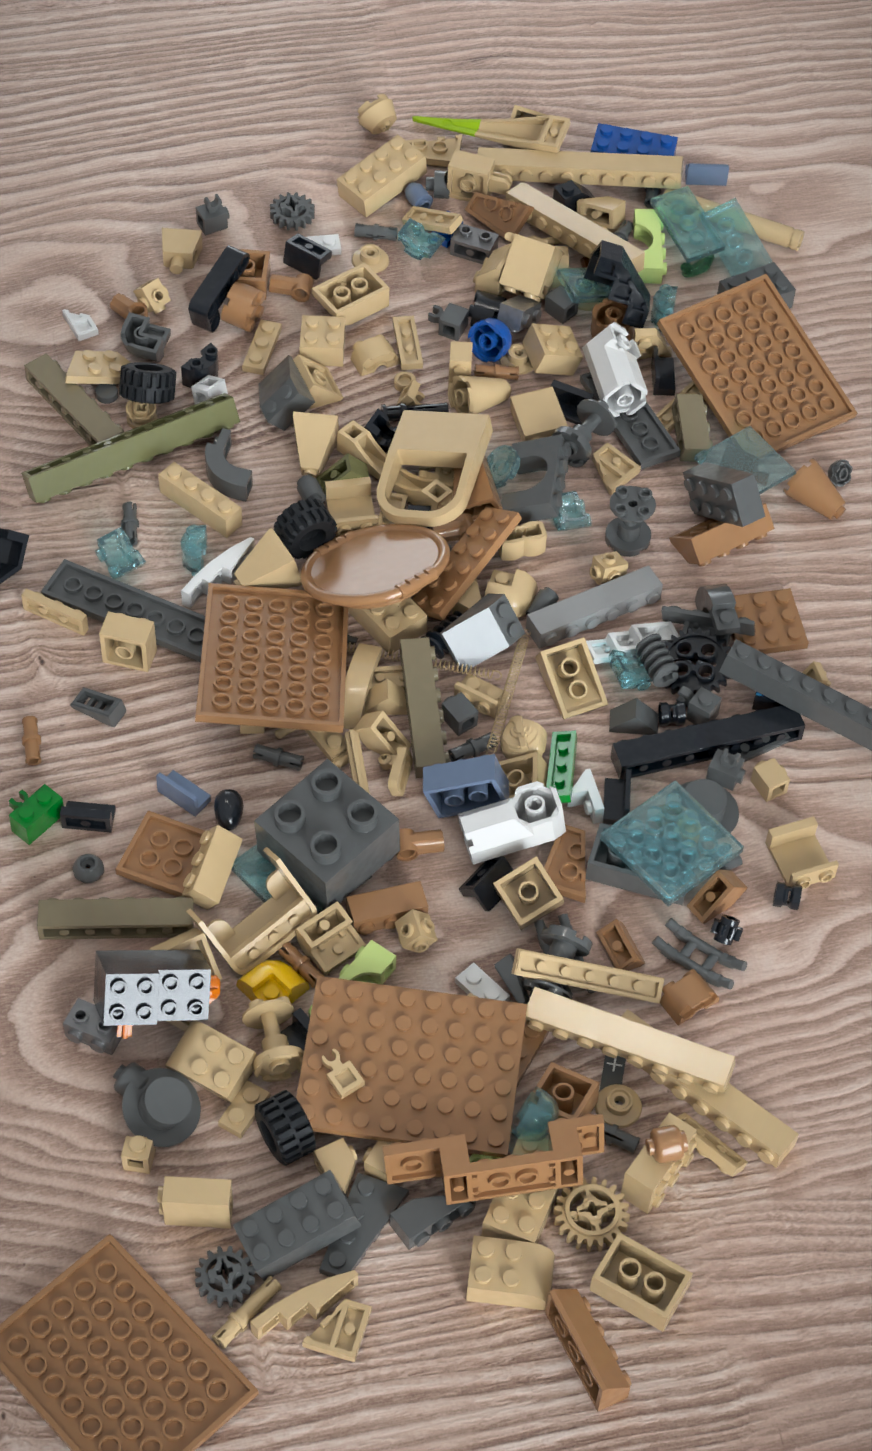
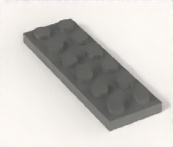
[580,372,681,470]

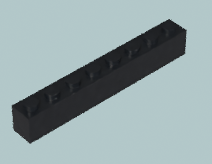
[610,704,805,779]

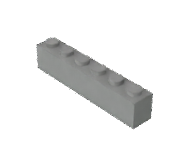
[526,565,663,649]

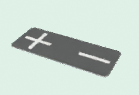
[599,1055,626,1103]

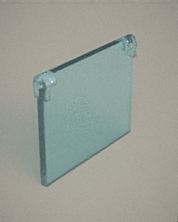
[694,426,796,494]

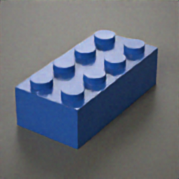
[591,123,678,156]

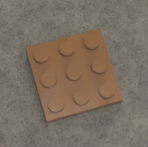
[732,588,809,654]
[115,811,205,897]

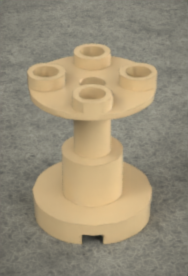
[242,996,304,1082]

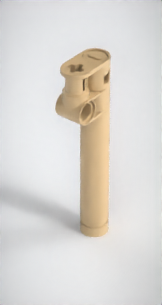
[656,188,805,251]

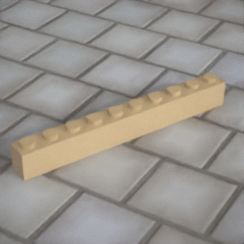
[477,147,683,189]

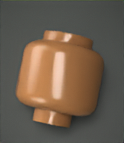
[645,1125,688,1164]

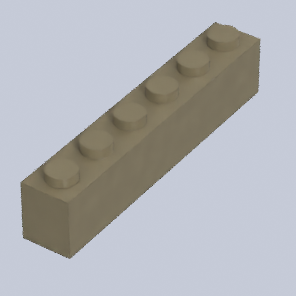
[24,353,124,446]
[400,637,450,778]
[37,896,195,940]

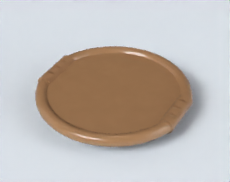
[300,524,450,609]

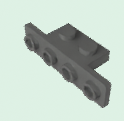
[661,606,756,646]

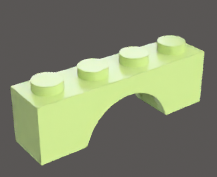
[633,209,667,284]
[308,940,396,1018]

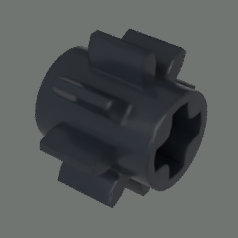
[710,914,743,945]

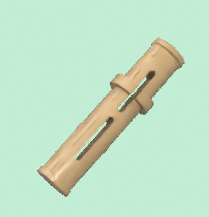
[212,1276,282,1349]

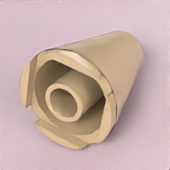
[448,375,511,414]

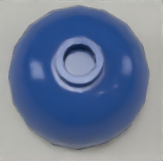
[468,318,512,362]

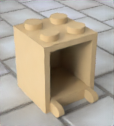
[499,232,563,302]

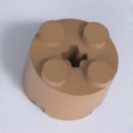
[221,282,266,333]
[590,298,634,341]

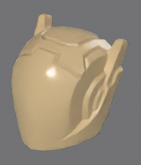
[500,716,547,759]

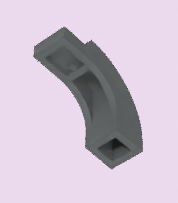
[205,428,253,502]
[695,583,741,636]

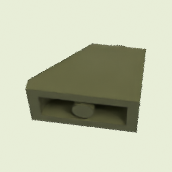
[316,453,369,493]

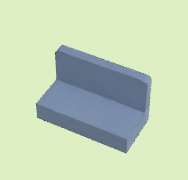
[685,163,729,186]
[156,770,211,817]

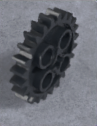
[664,627,731,695]

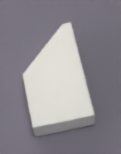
[62,309,99,341]

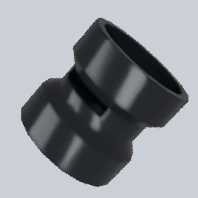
[658,701,686,726]
[773,881,802,911]

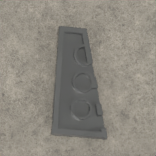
[319,1173,409,1277]

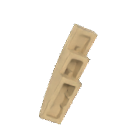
[250,1270,358,1340]

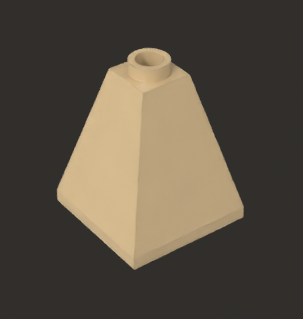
[293,411,339,478]
[233,528,302,589]

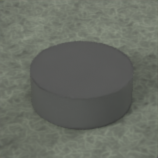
[96,384,118,404]

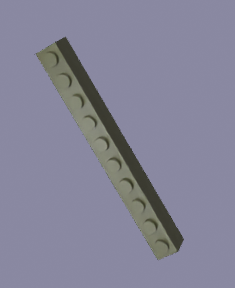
[21,393,240,503]

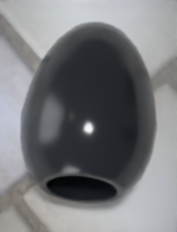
[214,789,244,831]

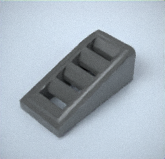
[70,687,126,727]
[494,954,530,1004]

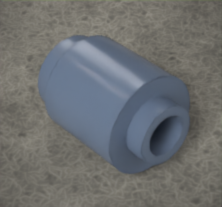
[405,182,433,209]

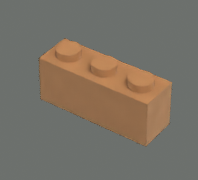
[346,881,428,935]

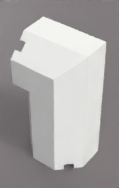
[582,322,648,417]
[457,781,566,865]

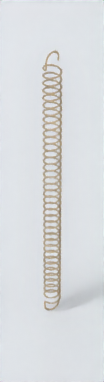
[486,629,531,755]
[347,642,502,680]

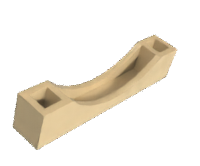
[337,420,453,511]

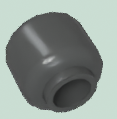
[113,1062,149,1096]

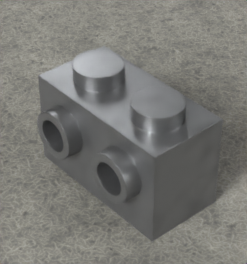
[450,223,499,264]
[497,295,542,333]
[63,998,122,1055]

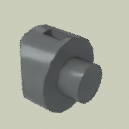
[426,170,450,199]

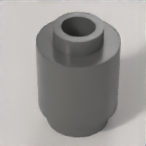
[297,475,326,503]

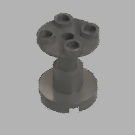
[552,399,617,467]
[605,485,656,557]
[523,924,593,999]

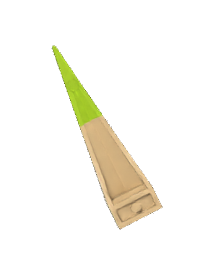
[412,115,570,153]

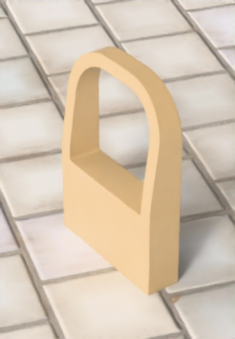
[376,410,493,527]

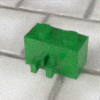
[8,784,64,845]

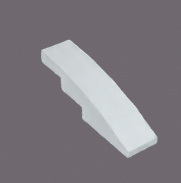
[181,537,255,609]
[586,621,680,664]

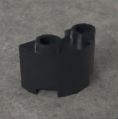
[469,290,507,327]
[181,343,219,388]
[364,408,397,454]

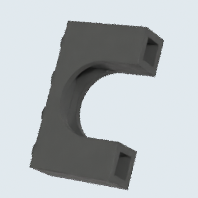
[501,434,571,524]

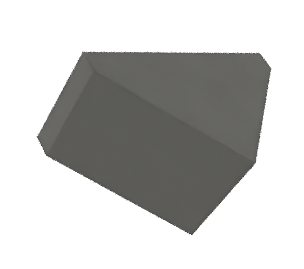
[609,698,658,735]

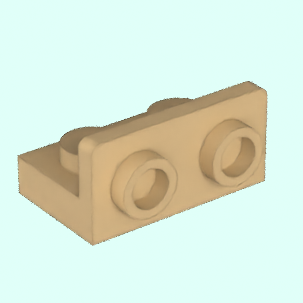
[454,673,510,718]

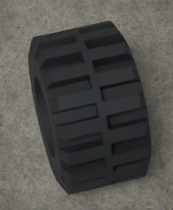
[119,362,177,404]
[273,498,337,559]
[255,1090,316,1166]

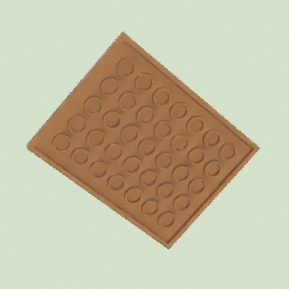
[657,274,858,461]
[195,583,348,733]
[296,976,527,1158]
[0,1234,258,1451]

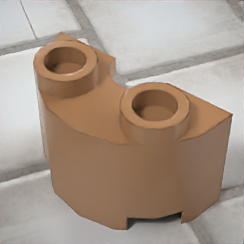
[660,969,719,1026]

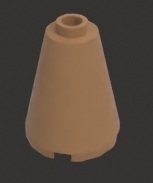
[783,458,846,520]

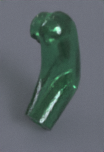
[680,252,714,278]

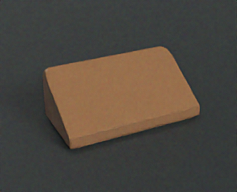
[596,918,645,971]

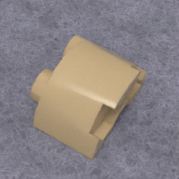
[351,334,400,377]

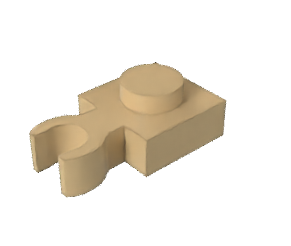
[322,1049,365,1099]

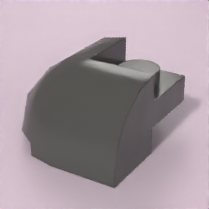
[121,312,171,362]

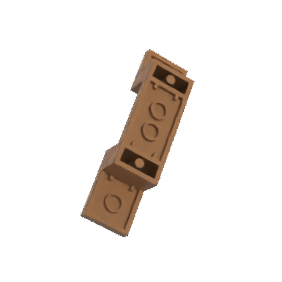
[382,1114,604,1205]

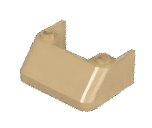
[186,847,317,975]

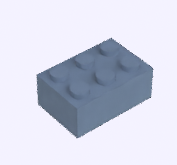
[423,754,509,818]

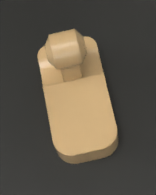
[378,747,413,796]

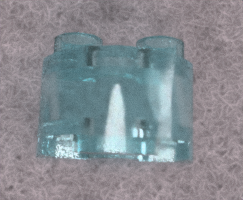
[398,218,446,260]
[651,284,678,332]
[553,491,591,531]
[181,525,208,576]
[95,527,146,579]
[608,650,652,691]

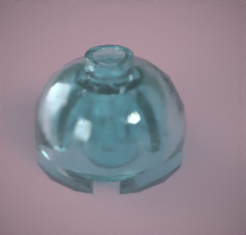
[510,1086,559,1143]

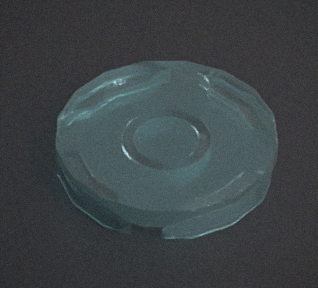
[487,445,520,489]

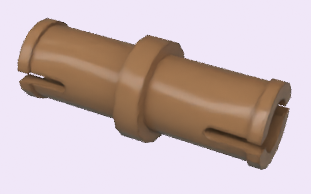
[474,363,519,380]
[22,716,41,766]
[278,941,325,989]

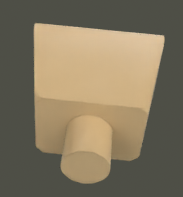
[162,227,203,274]

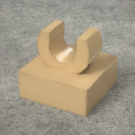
[396,379,425,406]
[802,661,831,686]

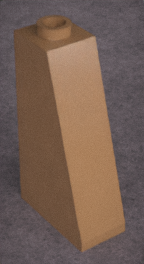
[452,456,503,520]

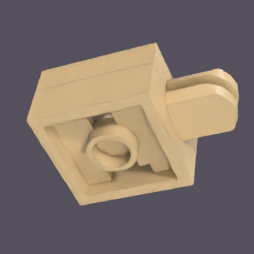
[447,149,513,202]

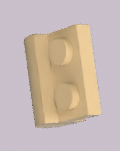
[295,901,366,975]

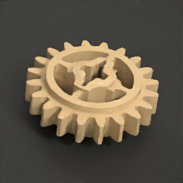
[553,1177,630,1252]

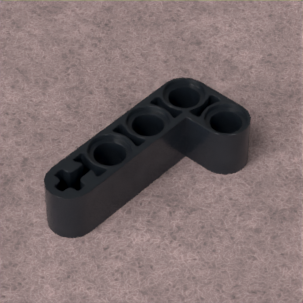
[188,245,250,333]

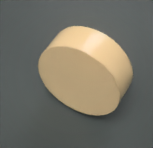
[394,371,416,392]

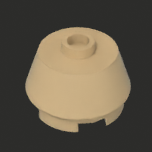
[357,94,397,135]

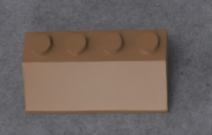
[669,503,775,567]
[545,1289,631,1412]

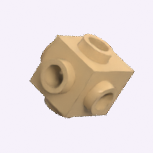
[133,278,171,314]
[590,551,628,585]
[394,909,438,953]

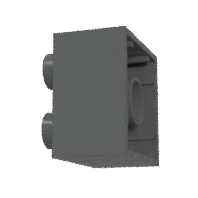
[254,759,400,910]

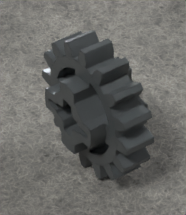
[270,192,315,231]
[195,1246,255,1308]

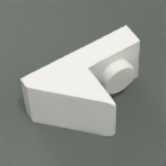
[567,769,605,824]

